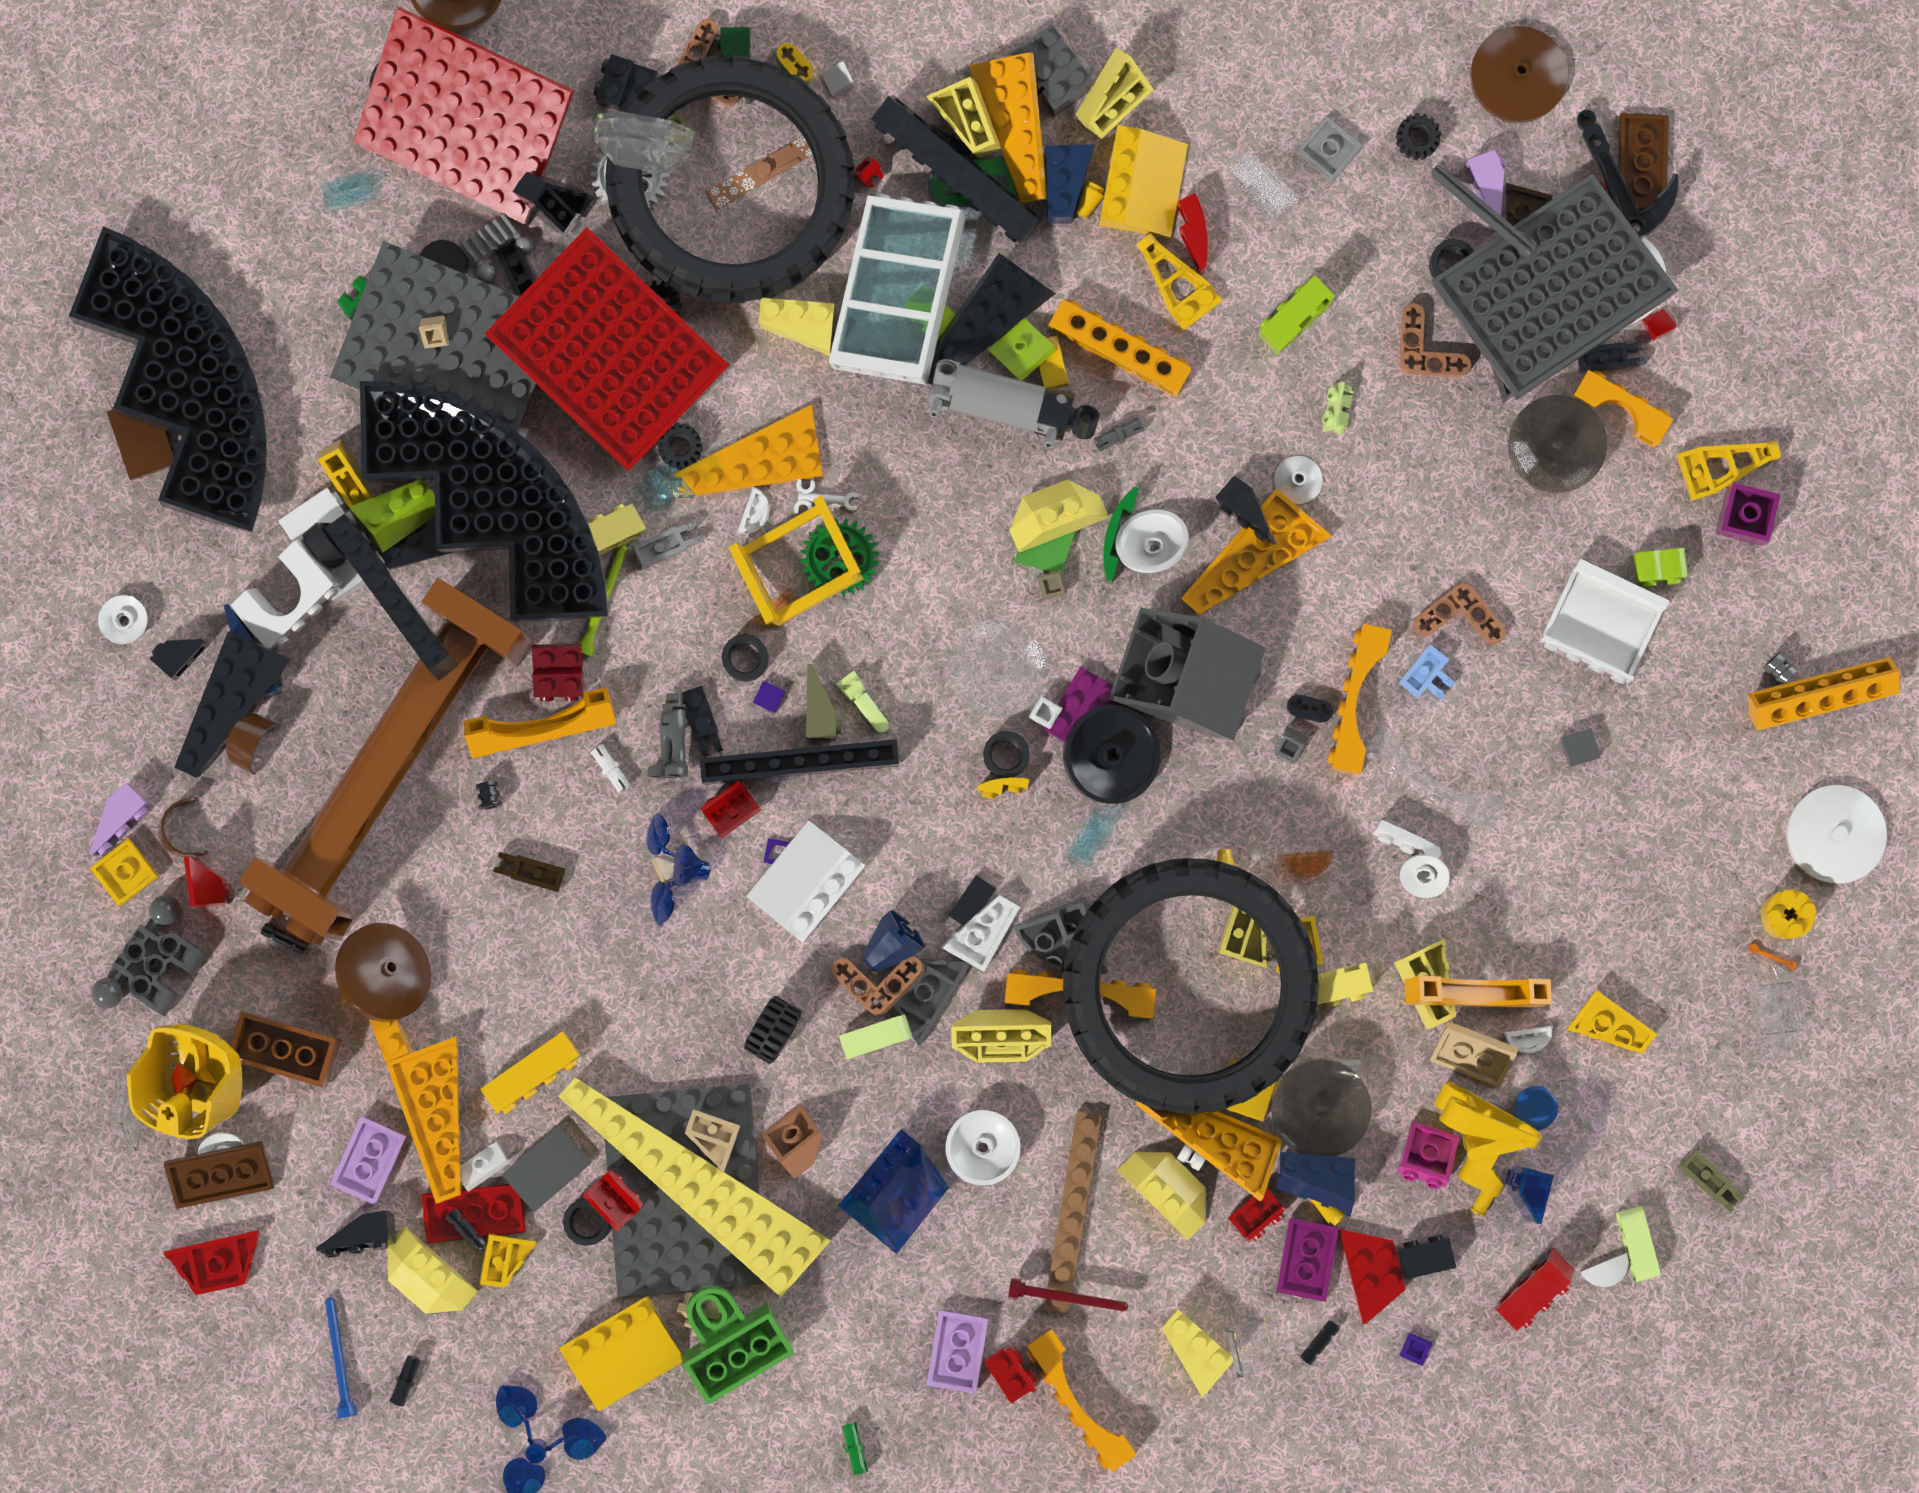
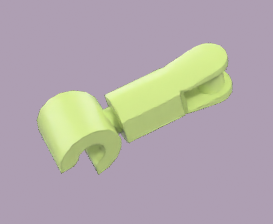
[836,671,889,733]

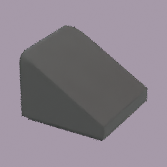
[1274,727,1308,763]

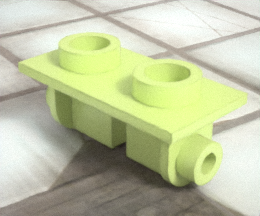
[1322,382,1354,435]

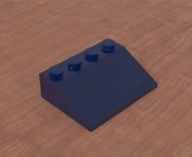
[838,1129,949,1254]

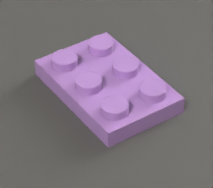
[330,1116,408,1205]
[927,1310,989,1394]

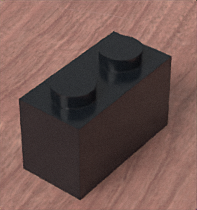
[1398,1234,1457,1279]

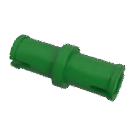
[841,1422,869,1476]

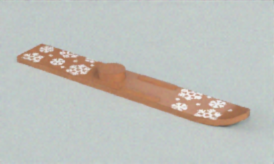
[706,136,812,210]

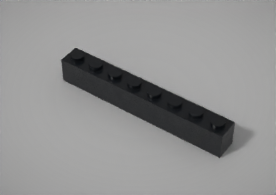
[871,95,1043,243]
[325,513,458,681]
[699,739,900,785]

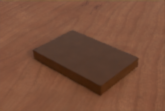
[107,396,175,481]

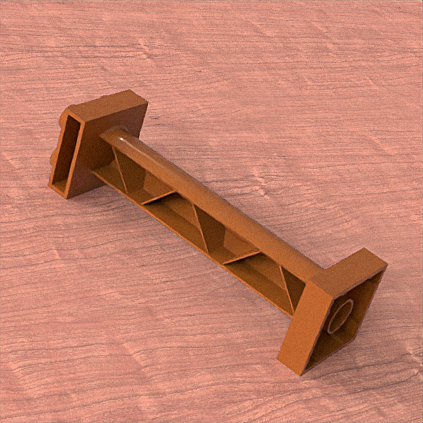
[238,577,534,946]

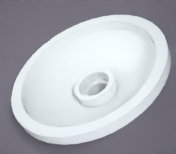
[1115,510,1189,573]
[946,1110,1021,1185]

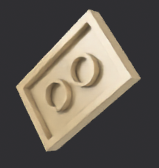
[1430,1021,1518,1087]

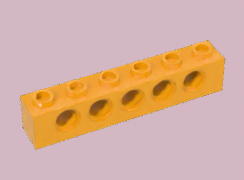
[1048,299,1192,398]
[1748,657,1900,731]

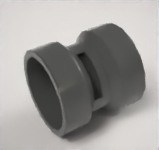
[1763,651,1798,685]

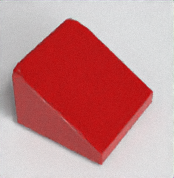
[1642,309,1677,341]
[171,1062,197,1096]

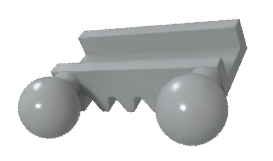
[460,213,535,283]

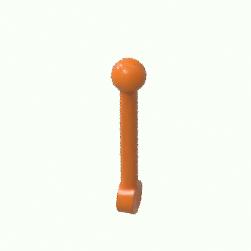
[1748,944,1797,971]

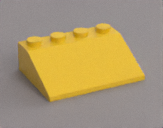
[1099,125,1188,238]
[559,1295,682,1411]

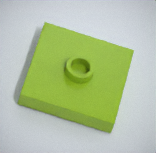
[988,318,1056,381]

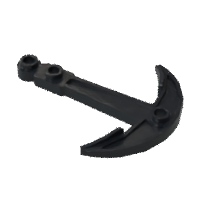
[1577,110,1679,239]

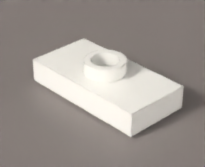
[461,1142,509,1192]

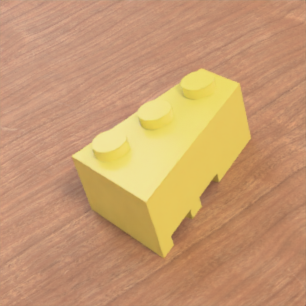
[1394,939,1456,1029]
[1316,962,1373,1010]

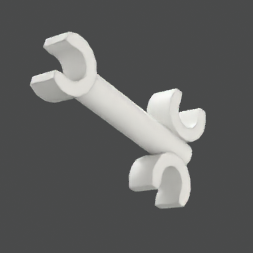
[794,479,859,514]

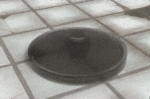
[1508,395,1607,493]
[1271,1058,1372,1156]

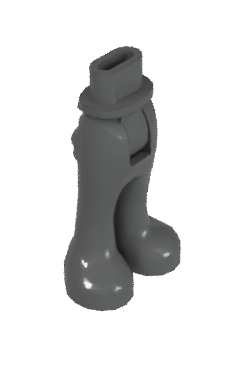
[648,693,689,779]

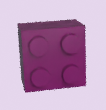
[1715,483,1781,546]

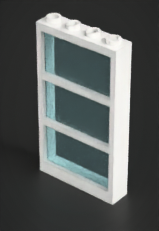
[829,194,966,385]

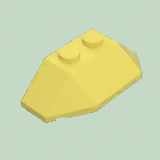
[1009,479,1109,553]
[951,1009,1051,1063]
[1117,1152,1206,1240]
[387,1226,479,1314]

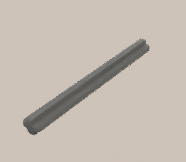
[1431,165,1537,258]

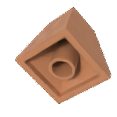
[761,1104,823,1179]

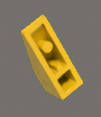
[318,439,374,507]

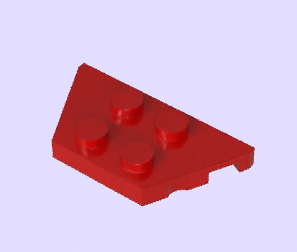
[1339,1229,1406,1324]
[163,1230,260,1295]

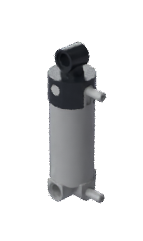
[929,359,1100,448]

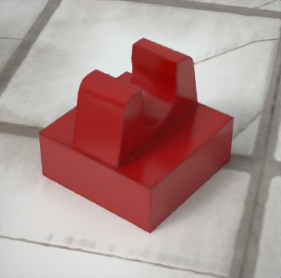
[854,156,884,188]

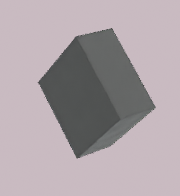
[1560,728,1601,767]

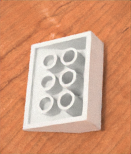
[746,820,866,943]

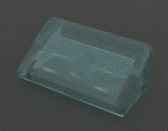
[321,171,376,213]
[1066,812,1112,867]

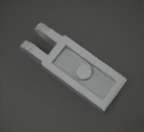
[632,521,704,570]

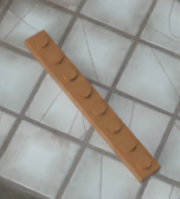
[1044,1112,1101,1314]

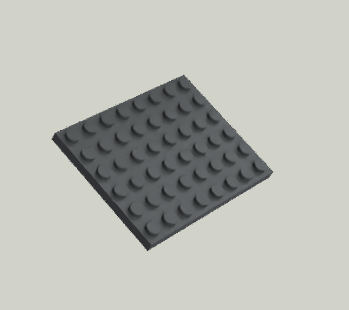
[1431,173,1678,400]
[330,241,537,433]
[604,1084,766,1297]

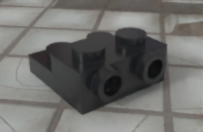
[593,54,658,112]

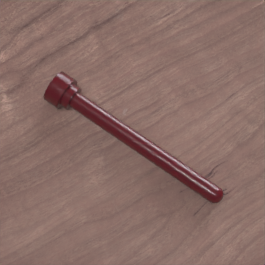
[1008,1278,1128,1312]

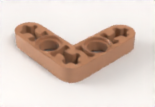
[676,19,740,106]
[1399,303,1471,377]
[1413,584,1506,645]
[832,956,925,1016]

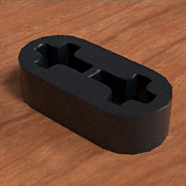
[1286,694,1333,723]

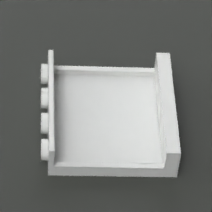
[1539,559,1670,684]

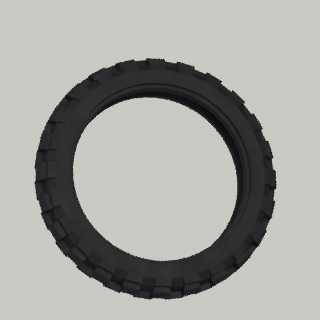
[605,55,855,304]
[1063,858,1319,1114]

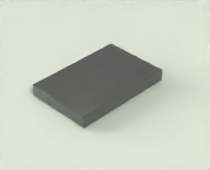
[502,1126,591,1213]

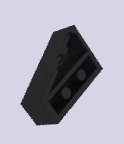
[513,171,594,236]

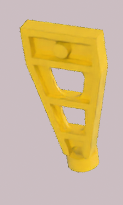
[1136,233,1223,331]
[1676,440,1781,502]

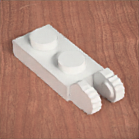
[1373,820,1442,858]

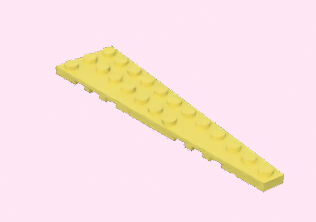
[558,1078,831,1297]

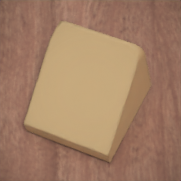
[419,316,449,349]
[652,850,686,882]

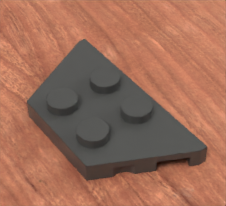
[891,958,970,1046]

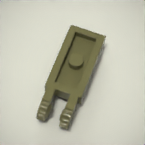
[1677,1148,1745,1213]

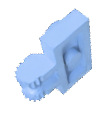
[1399,644,1455,699]

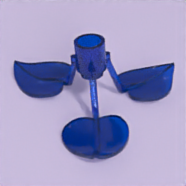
[646,813,710,927]
[496,1385,606,1493]

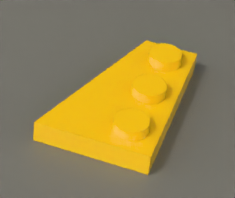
[1566,989,1657,1054]

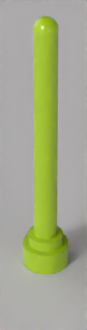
[576,545,627,657]

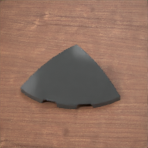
[1013,897,1108,975]

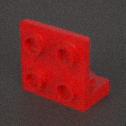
[984,1344,1038,1404]

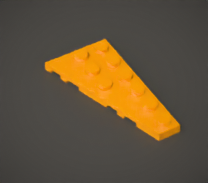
[968,53,1047,203]
[674,404,823,499]
[1180,489,1332,616]
[386,1036,461,1204]
[1136,1101,1283,1201]

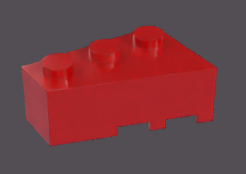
[1496,1248,1574,1331]

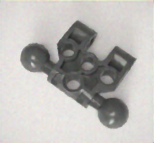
[91,895,208,1017]

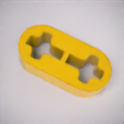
[776,43,814,83]

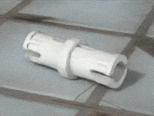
[590,744,631,793]

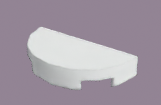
[737,486,770,534]
[1503,1025,1553,1054]
[1579,1253,1629,1287]

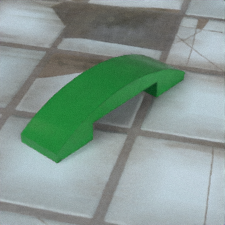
[1103,487,1139,585]

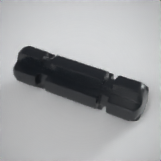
[261,923,309,954]
[446,1209,487,1252]
[1301,1320,1340,1365]

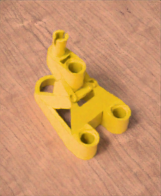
[1433,1081,1543,1217]

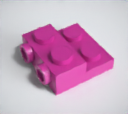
[1397,1121,1460,1189]

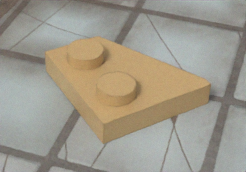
[685,1109,741,1171]

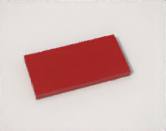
[422,1184,527,1244]

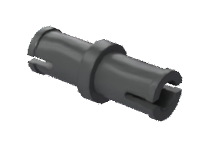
[1093,417,1144,452]

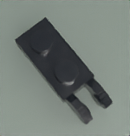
[1577,342,1647,373]
[682,686,723,757]

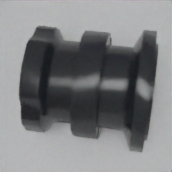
[476,781,503,810]

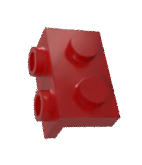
[700,780,761,839]
[583,1169,644,1232]
[1227,1188,1286,1242]

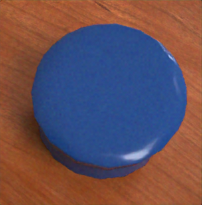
[1513,1086,1558,1131]

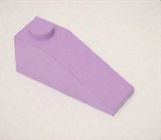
[1465,150,1505,232]

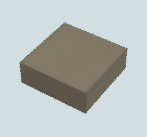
[1037,569,1068,600]

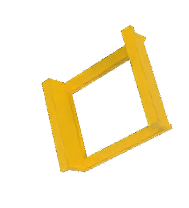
[728,495,863,626]

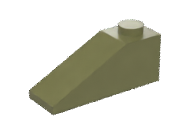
[806,664,842,740]

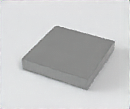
[1295,115,1364,183]

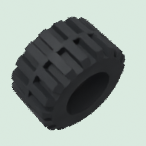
[744,996,802,1064]

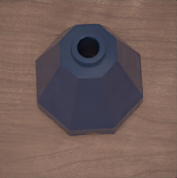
[863,910,926,972]

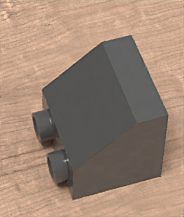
[1108,607,1266,741]

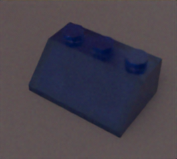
[1505,1166,1554,1224]

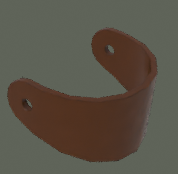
[226,713,282,775]
[158,797,209,857]

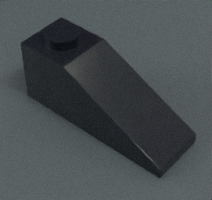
[496,240,538,296]

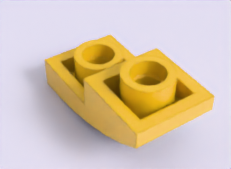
[1039,335,1069,389]
[977,778,1029,799]

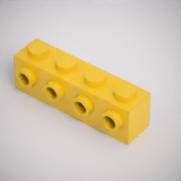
[480,1031,582,1115]

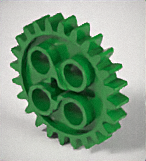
[800,518,880,598]

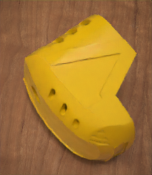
[127,1023,242,1139]

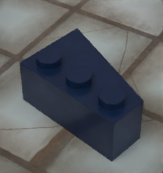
[1045,144,1094,224]
[1276,1152,1355,1217]

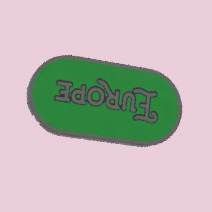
[928,155,1019,210]

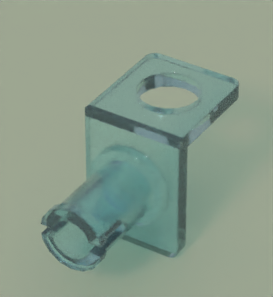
[646,468,695,505]

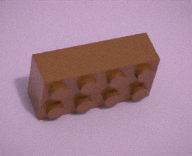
[230,1011,342,1087]

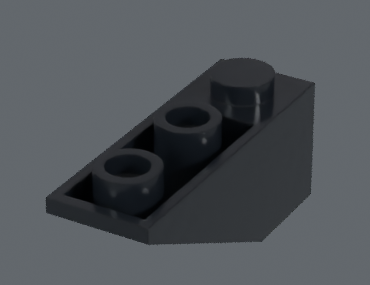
[1215,476,1277,545]
[316,1210,396,1258]

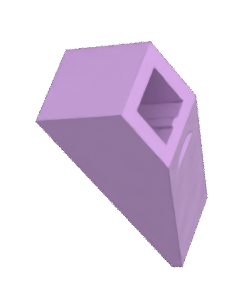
[89,782,151,857]

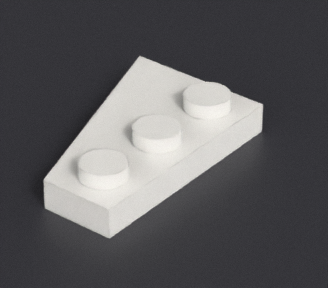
[941,894,1020,972]

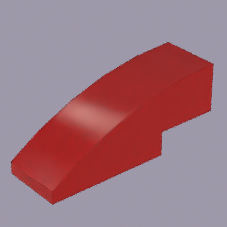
[1177,193,1208,275]

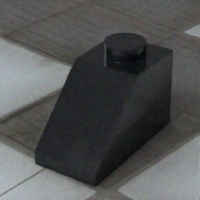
[150,639,209,681]

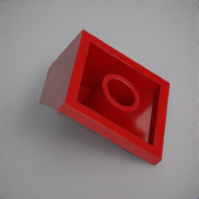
[184,856,233,908]

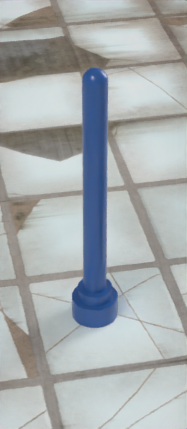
[325,1297,358,1419]

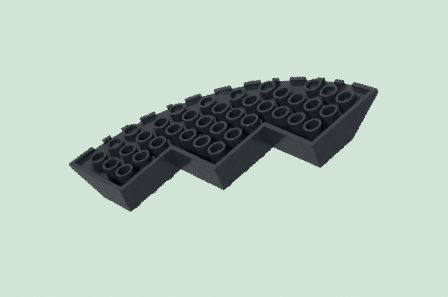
[69,226,267,533]
[360,381,609,623]

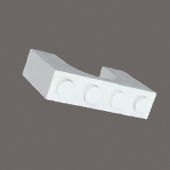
[278,488,385,604]
[230,539,343,649]

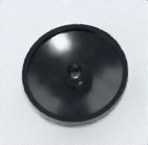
[1063,705,1160,804]

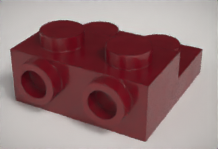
[531,644,584,702]

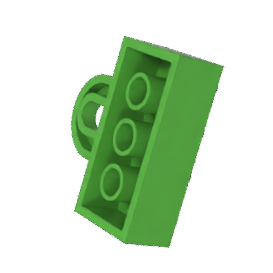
[680,1286,794,1405]

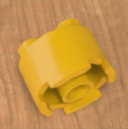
[1760,889,1816,940]

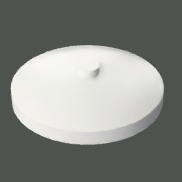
[1786,785,1887,884]

